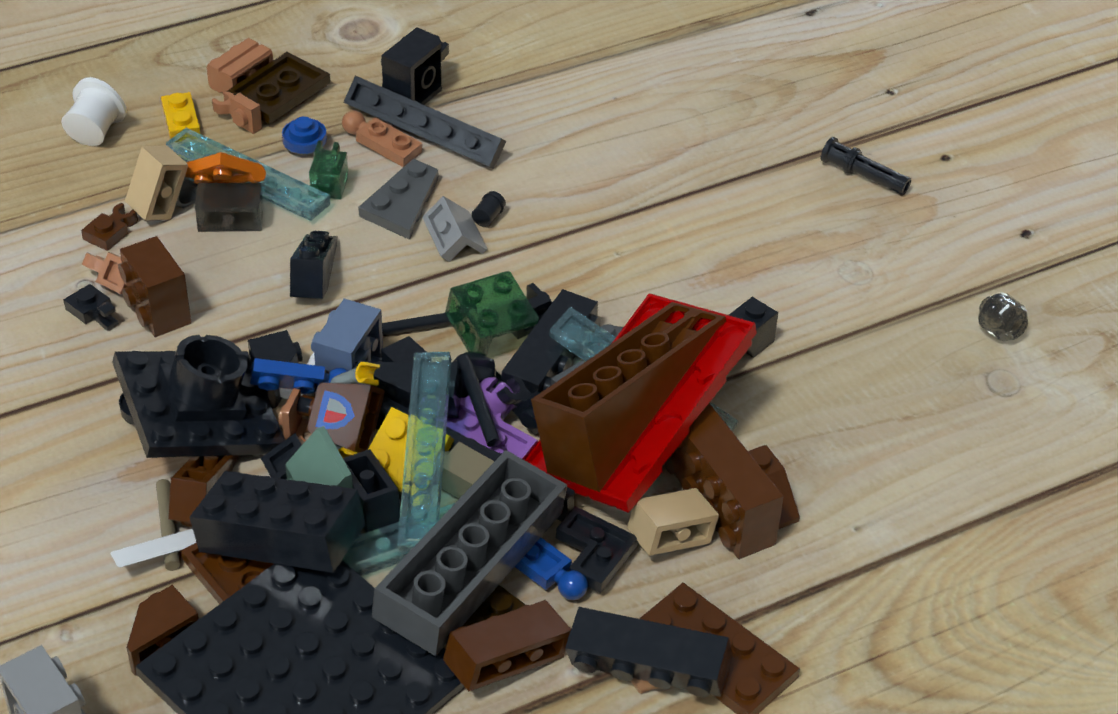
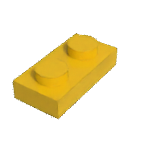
[161,92,201,141]

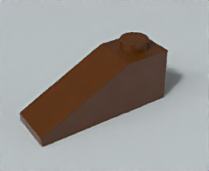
[169,455,238,527]

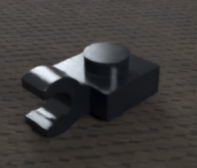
[63,284,119,330]
[496,375,540,435]

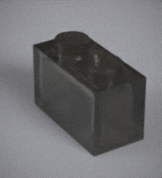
[195,183,264,232]

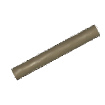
[156,479,180,571]

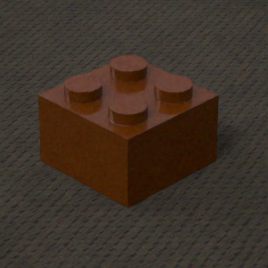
[118,236,192,337]

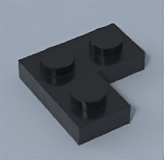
[555,506,638,593]

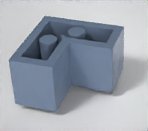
[311,298,383,371]

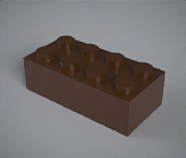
[664,403,784,560]

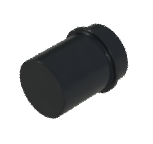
[471,191,506,227]

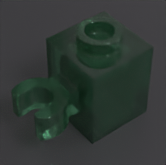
[309,140,348,199]

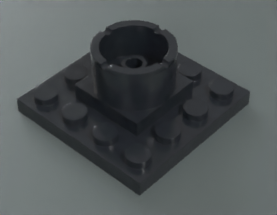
[112,335,285,458]

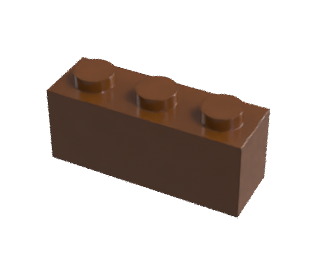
[443,600,571,692]

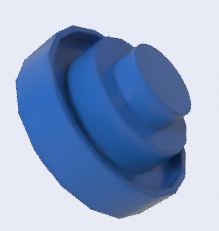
[282,117,327,154]

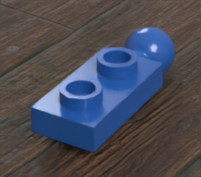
[250,358,348,395]
[515,538,588,600]

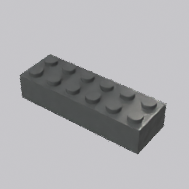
[372,450,567,656]

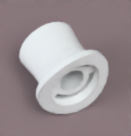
[61,77,127,146]

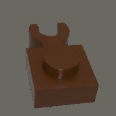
[81,203,138,251]

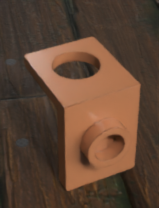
[279,388,309,442]

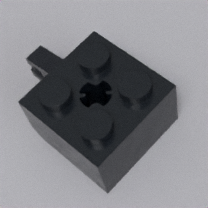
[381,27,449,105]

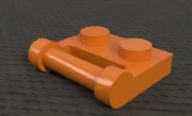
[185,152,266,193]

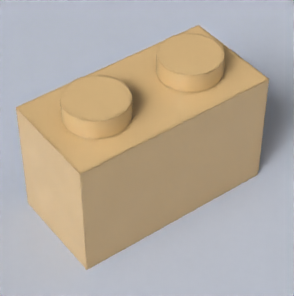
[125,146,188,220]
[627,488,719,556]

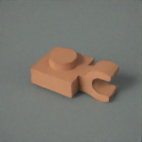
[212,91,262,134]
[82,252,126,295]

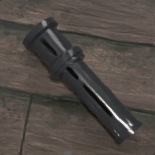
[820,137,911,196]

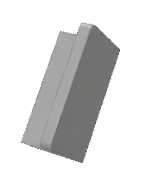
[422,196,487,262]

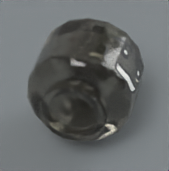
[978,292,1028,341]

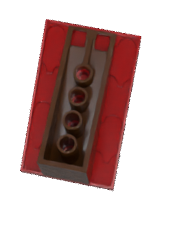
[525,293,757,513]

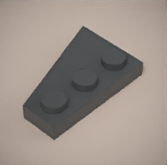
[358,158,438,240]

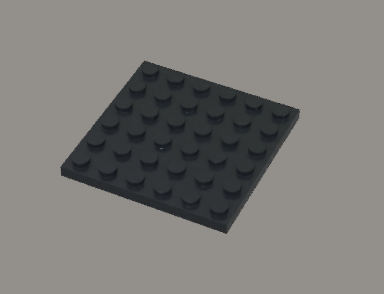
[136,560,465,714]

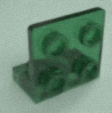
[445,271,539,356]

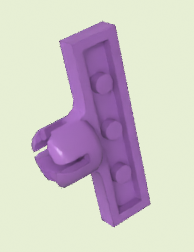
[427,377,538,460]

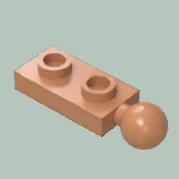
[342,110,422,167]

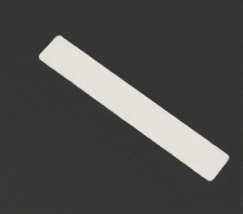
[110,529,196,567]

